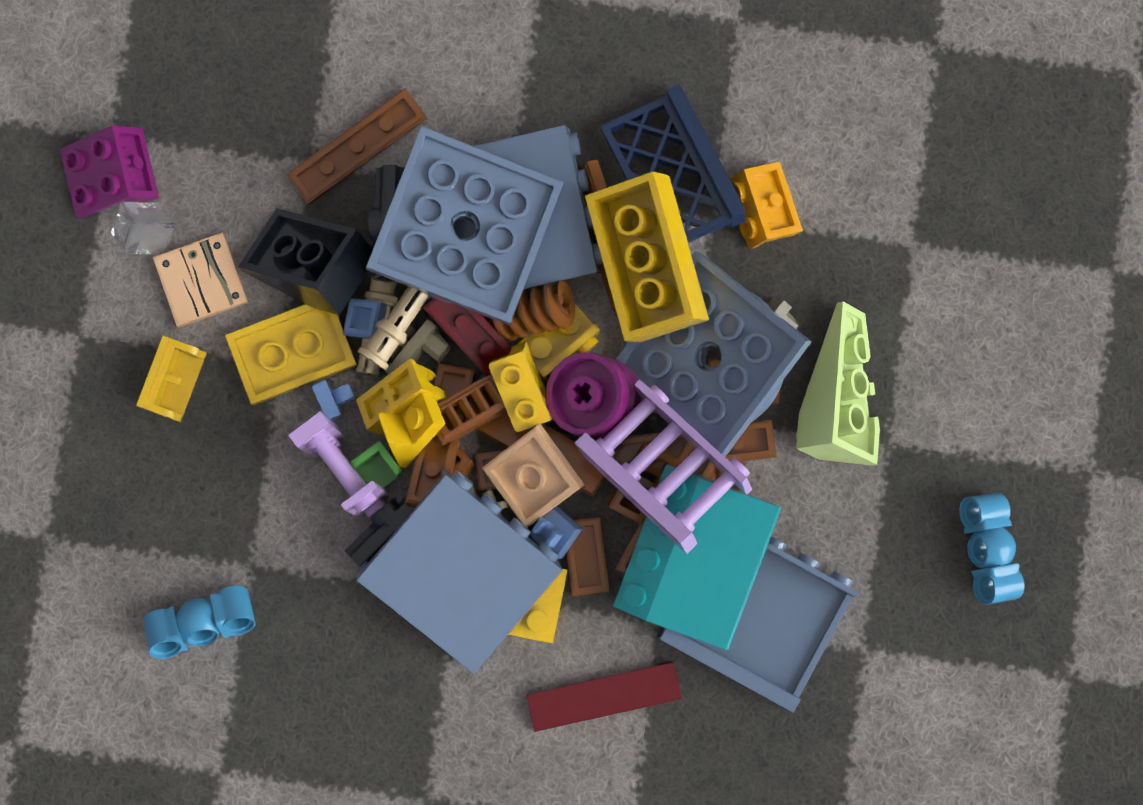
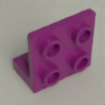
[60,125,159,218]

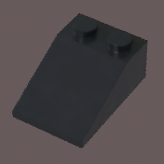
[238,208,372,315]

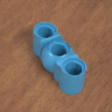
[959,492,1024,605]
[143,586,255,659]

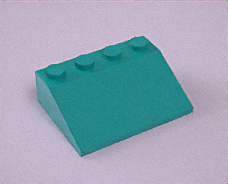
[613,464,782,650]

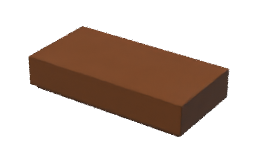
[567,517,610,596]

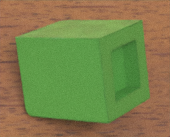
[350,441,405,488]

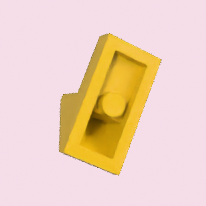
[378,392,445,468]

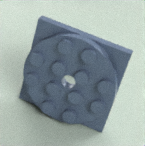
[366,126,564,325]
[616,250,812,457]

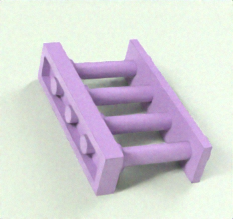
[575,379,752,554]
[288,411,389,518]

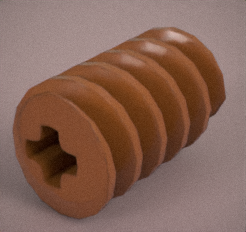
[492,280,575,341]

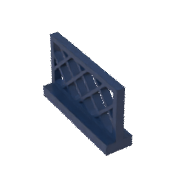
[600,84,745,243]

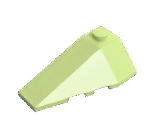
[796,301,880,466]

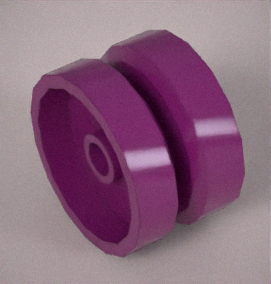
[546,352,641,438]

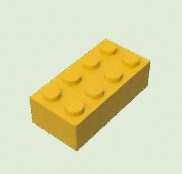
[585,172,709,342]

